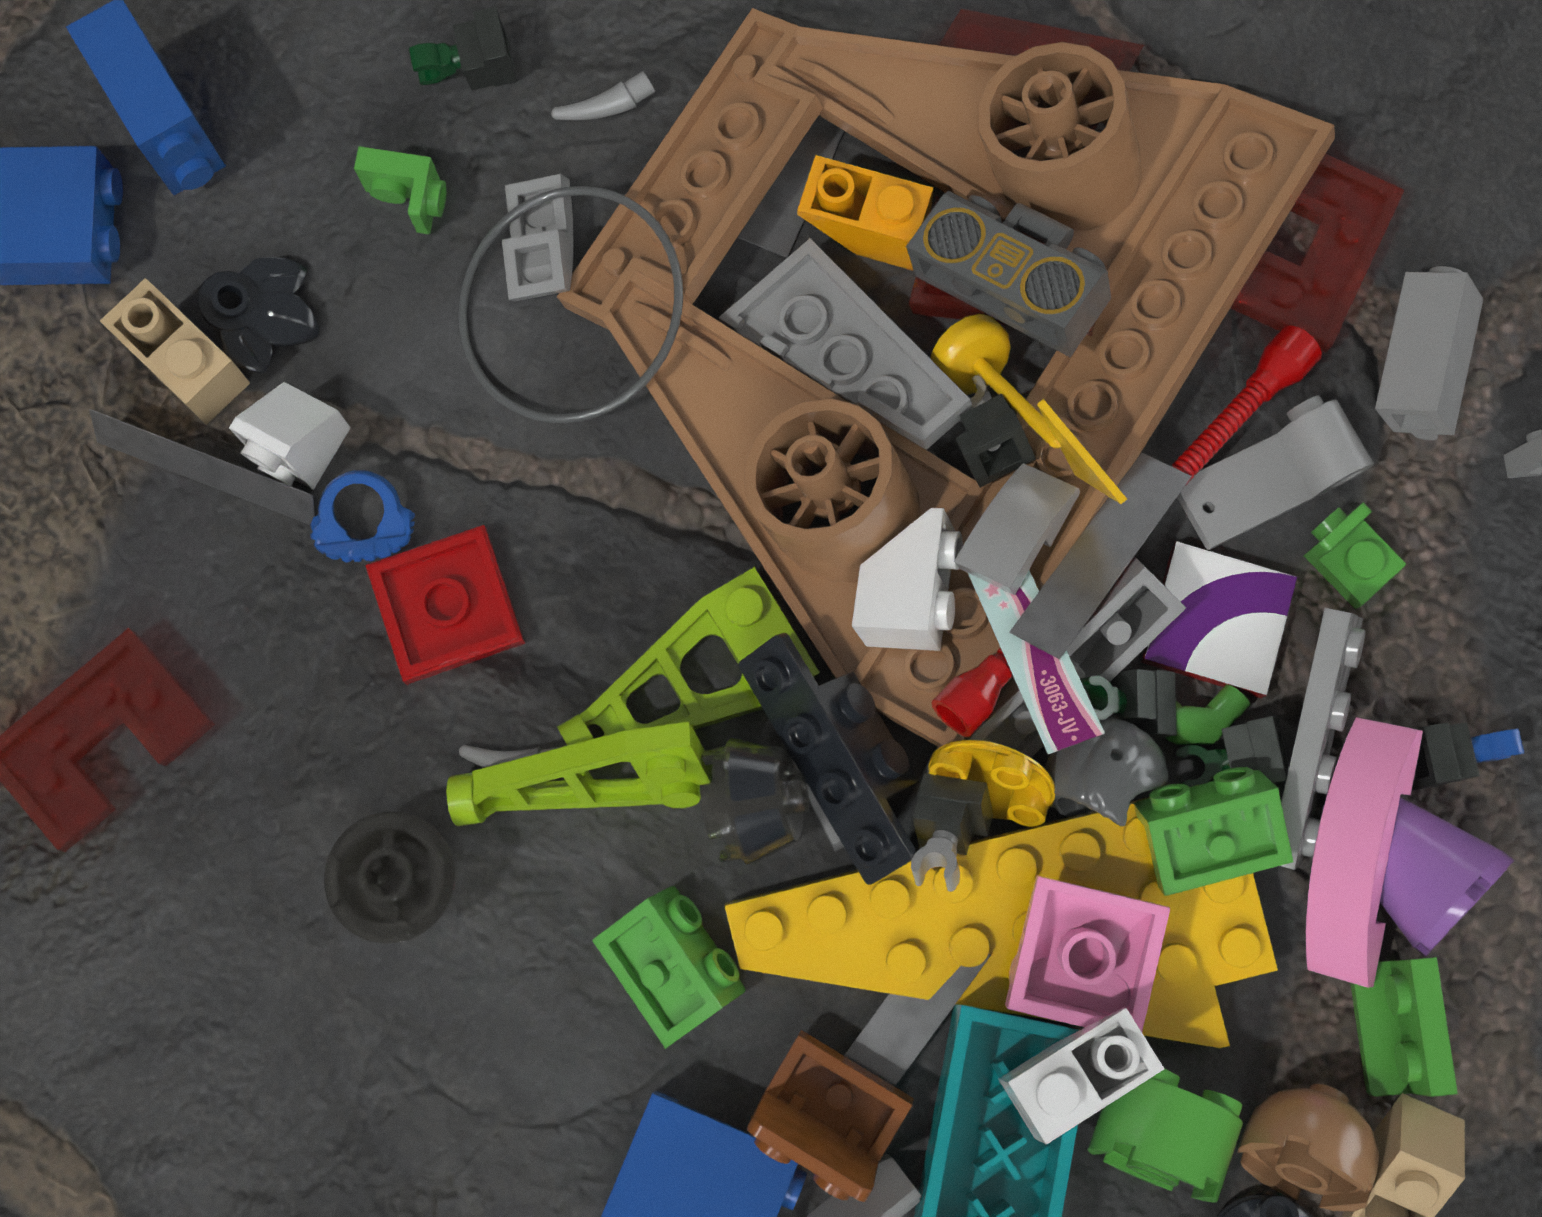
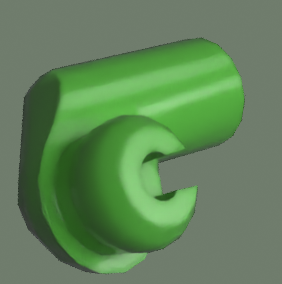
[1165,685,1250,746]

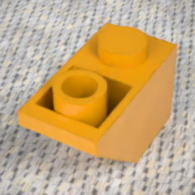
[797,155,933,271]

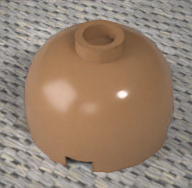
[1237,1084,1379,1212]

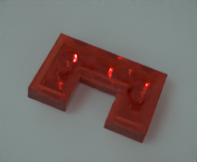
[1231,154,1404,353]
[0,628,215,852]

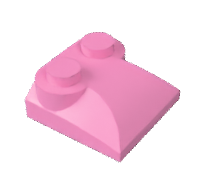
[1005,875,1170,1032]

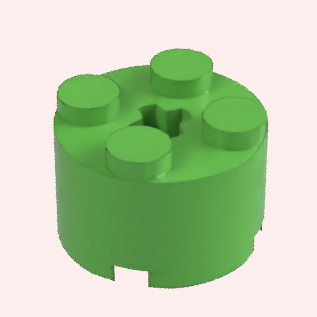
[1088,1069,1243,1203]

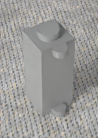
[1375,266,1483,440]

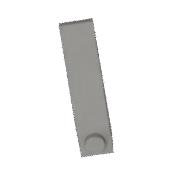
[964,556,1186,758]

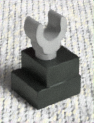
[955,375,1036,488]
[911,773,993,892]

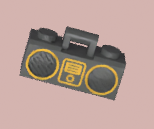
[906,191,1111,357]

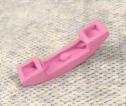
[1306,717,1423,988]

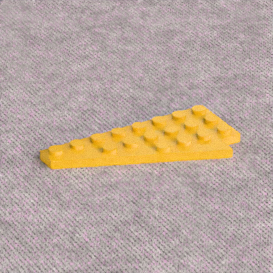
[725,785,1278,1048]

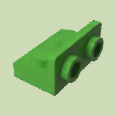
[1134,767,1294,896]
[592,886,745,1049]
[1350,957,1458,1097]

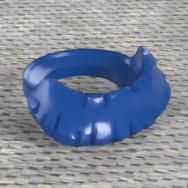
[310,470,415,562]

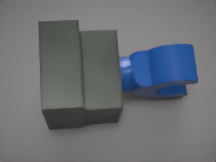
[1412,722,1525,791]

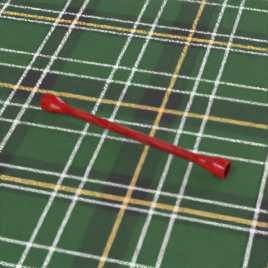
[931,325,1322,737]

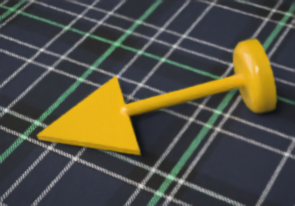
[930,314,1127,504]

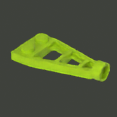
[557,567,820,746]
[446,721,718,826]

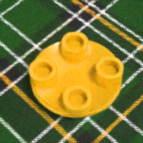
[928,740,1055,827]

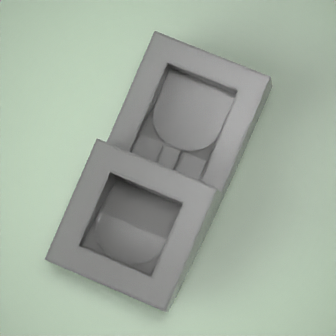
[502,174,573,302]
[954,463,1080,595]

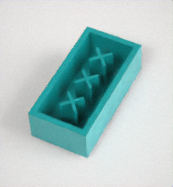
[914,1005,1079,1217]

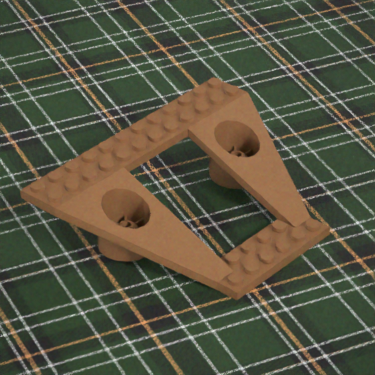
[557,8,1335,747]

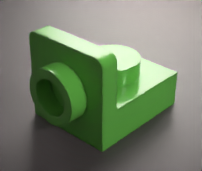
[354,146,446,234]
[1304,502,1406,610]

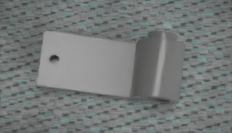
[1177,395,1374,551]

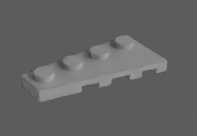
[719,238,973,450]
[1281,608,1365,870]

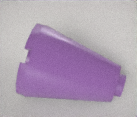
[1322,797,1515,957]

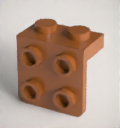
[747,1030,914,1202]

